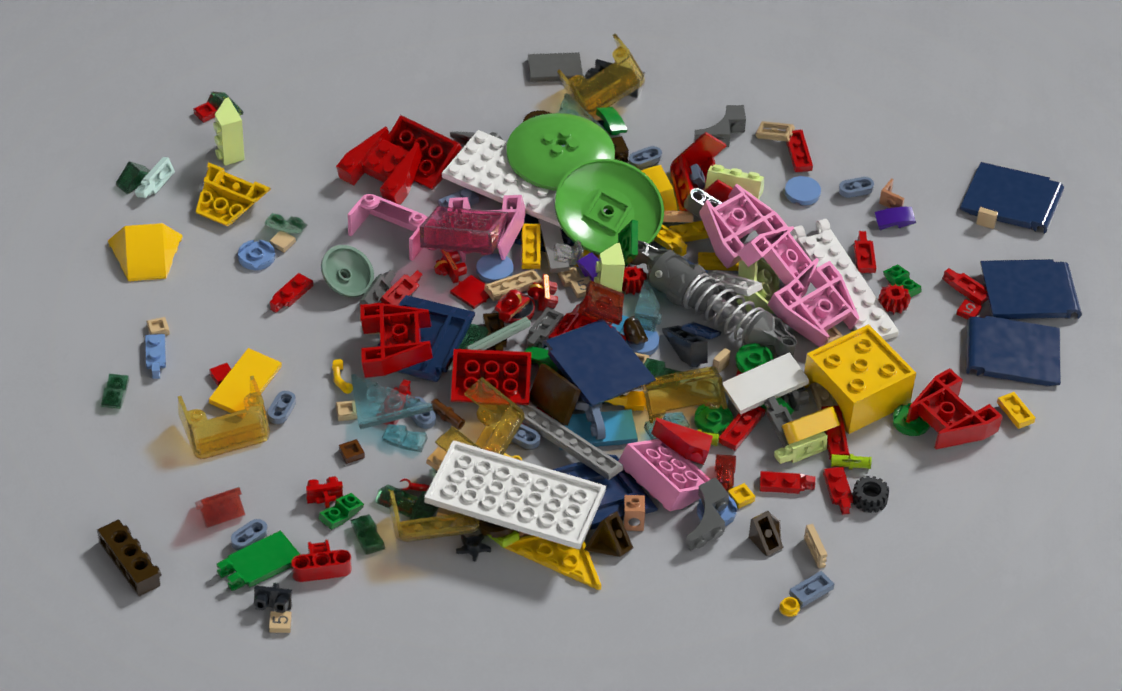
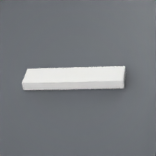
[709,270,763,296]

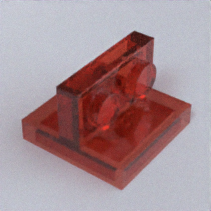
[577,280,624,325]
[194,487,246,528]

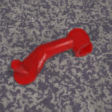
[400,478,430,493]

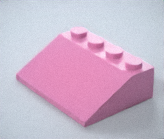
[618,439,710,511]

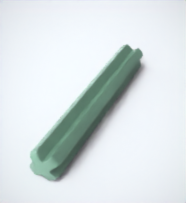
[466,317,531,350]

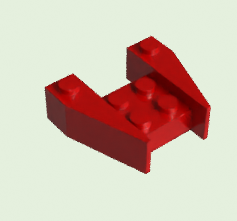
[336,126,422,205]
[360,303,433,378]
[906,368,1003,450]

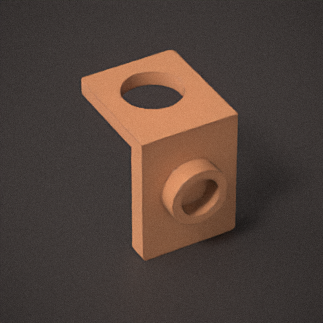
[879,179,905,208]
[624,495,645,531]

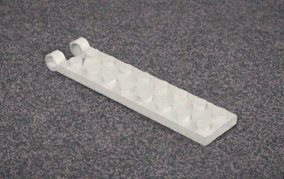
[791,218,899,340]

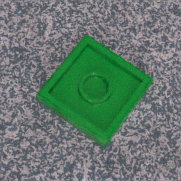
[618,220,638,267]

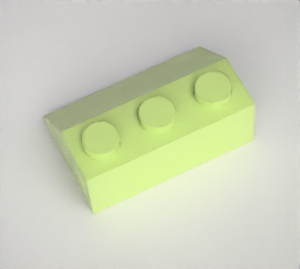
[213,97,245,166]
[705,165,764,199]
[592,243,625,312]
[736,257,780,314]

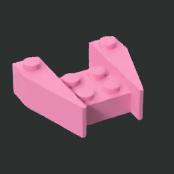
[699,184,788,269]
[448,195,525,262]
[737,226,819,299]
[767,261,859,347]

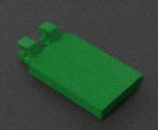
[216,530,301,591]

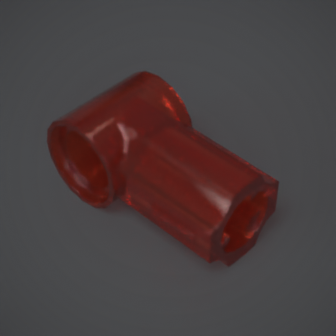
[715,454,736,492]

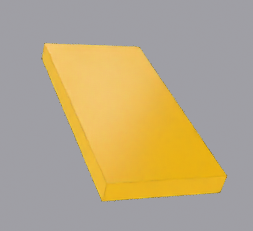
[209,348,282,418]

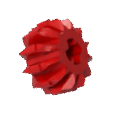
[622,265,647,295]
[878,283,911,315]

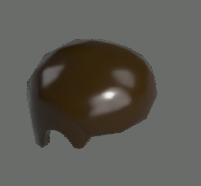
[623,316,648,345]

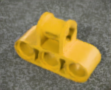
[782,406,840,444]

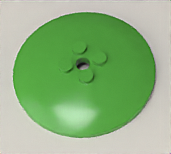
[506,113,615,191]
[555,159,664,255]

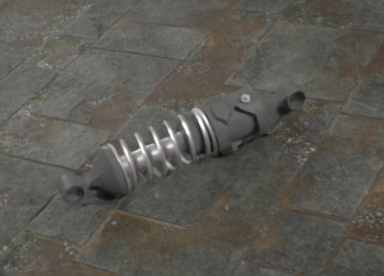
[630,240,797,357]

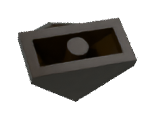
[584,511,634,557]
[748,511,784,556]

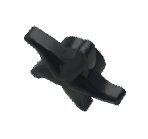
[456,534,491,562]

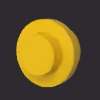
[779,597,800,617]

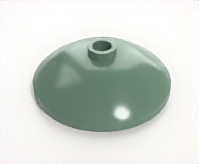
[321,245,374,298]

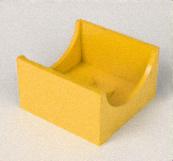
[804,324,916,434]

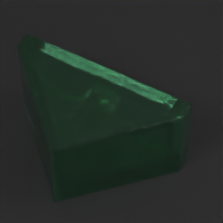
[116,161,150,194]

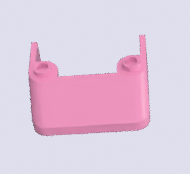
[348,194,436,261]

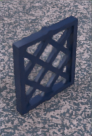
[681,322,722,340]

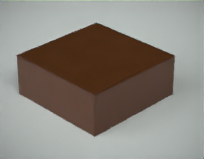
[339,439,365,464]

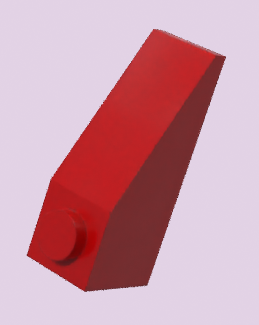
[651,418,713,465]

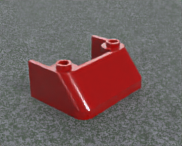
[670,132,733,212]

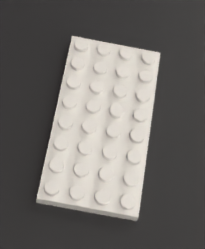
[442,130,562,229]
[424,440,606,550]

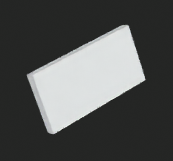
[722,352,809,415]

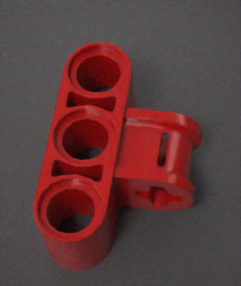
[292,539,352,582]

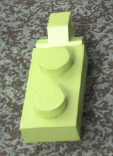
[774,431,827,464]

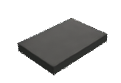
[528,52,583,82]

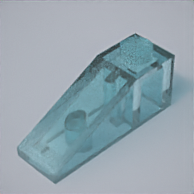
[634,280,662,332]

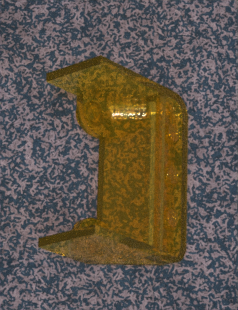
[557,33,645,117]
[641,366,727,424]
[178,375,270,459]
[435,377,525,455]
[389,491,479,542]

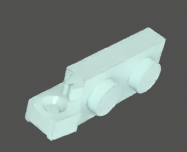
[135,157,175,198]

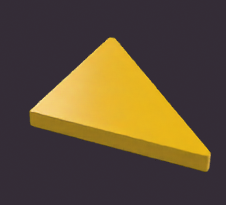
[505,535,601,590]

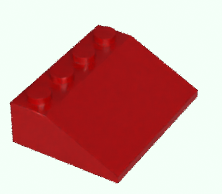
[389,115,463,190]
[451,349,531,405]

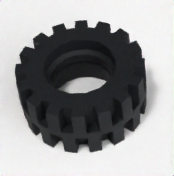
[852,476,889,513]

